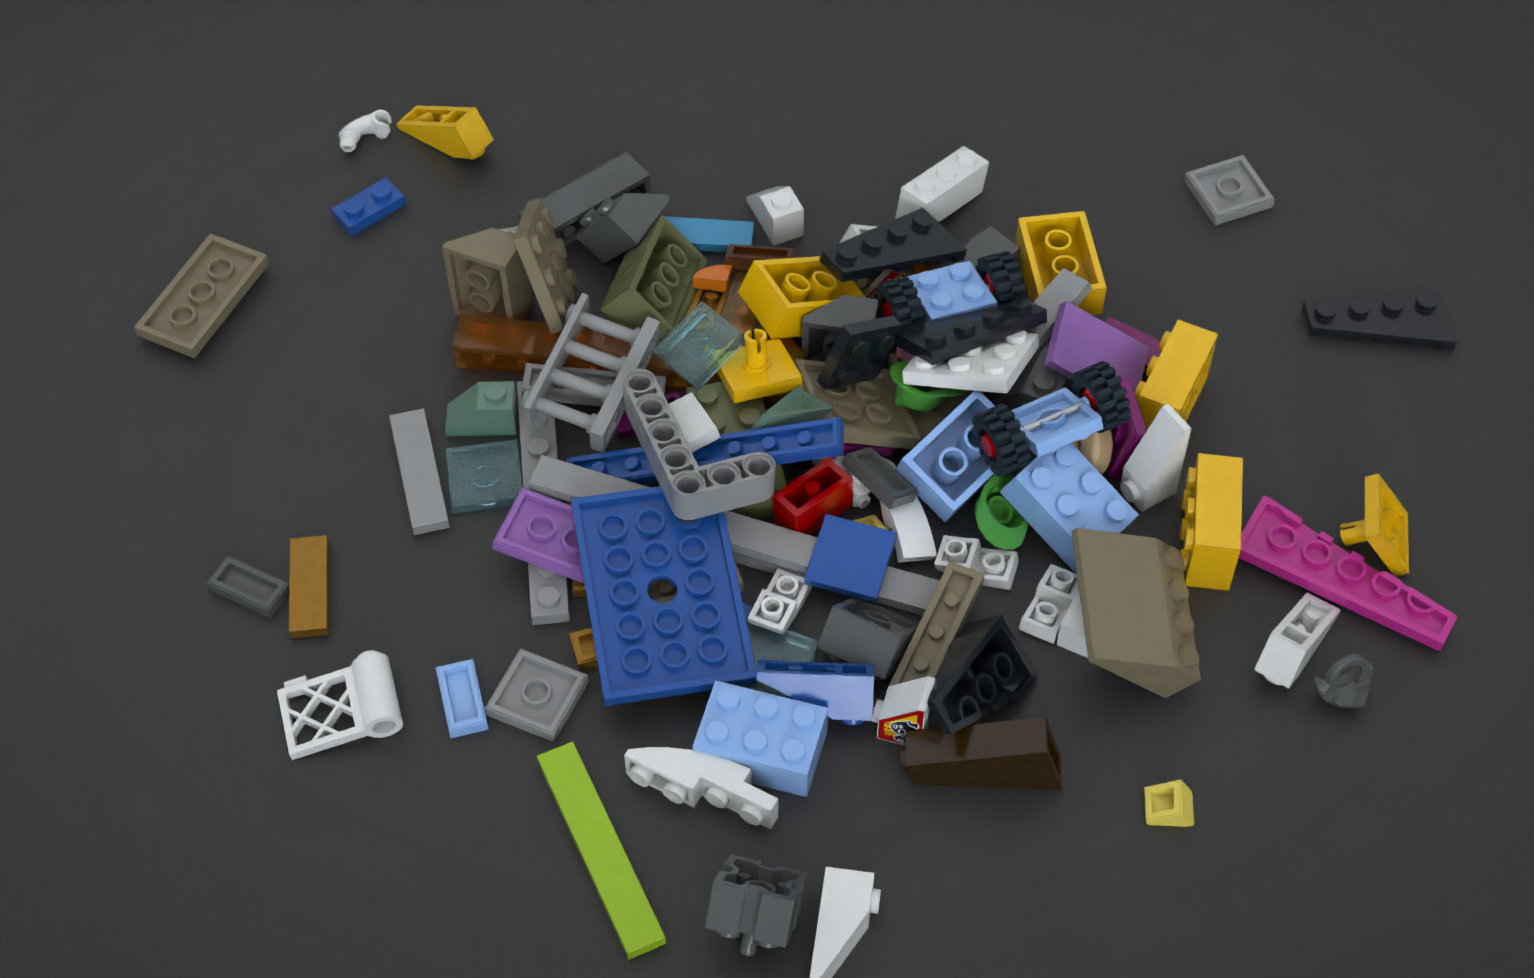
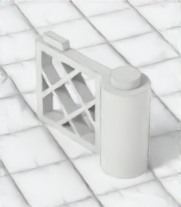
[277,650,403,760]

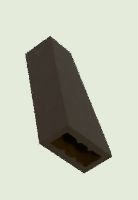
[900,717,1062,790]

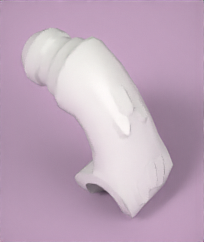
[338,109,392,152]

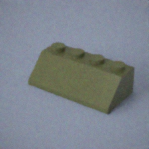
[600,214,708,340]

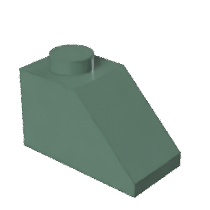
[445,381,518,437]

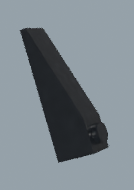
[927,614,1038,735]

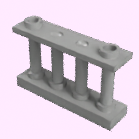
[520,293,661,453]

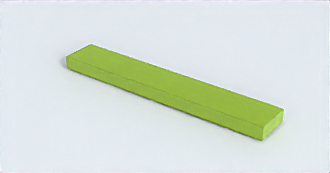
[537,741,666,960]

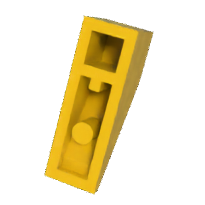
[396,105,494,160]

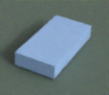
[435,659,489,738]

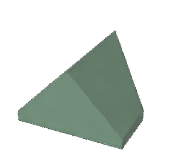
[749,385,834,430]

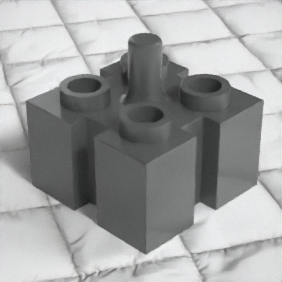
[705,854,809,956]

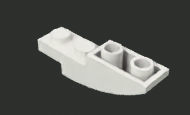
[624,747,778,829]

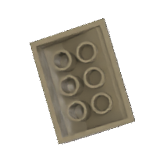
[1071,528,1201,698]

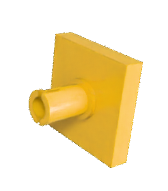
[712,329,803,404]
[1340,473,1409,577]

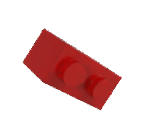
[773,457,853,535]

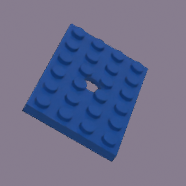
[571,486,757,706]

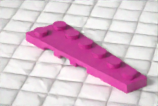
[1239,495,1458,652]

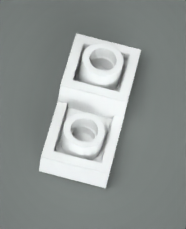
[880,496,937,562]
[934,535,1019,590]
[1019,564,1079,644]
[747,568,812,635]

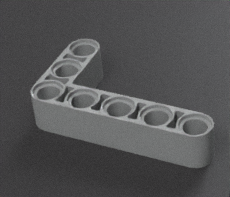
[623,369,776,520]

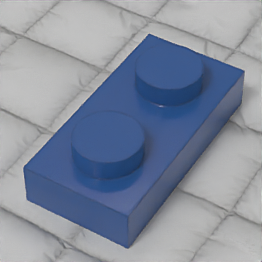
[331,177,406,236]

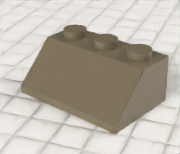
[442,228,533,335]

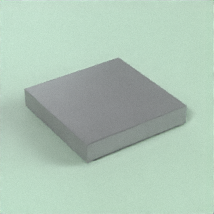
[1184,155,1275,226]
[484,648,589,743]

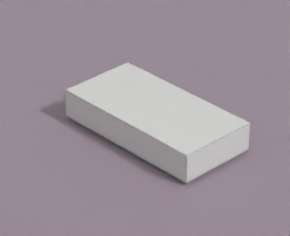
[669,392,721,452]

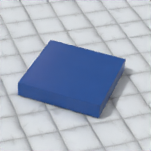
[804,514,897,603]

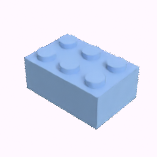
[895,391,996,523]
[1000,443,1139,573]
[693,680,828,797]

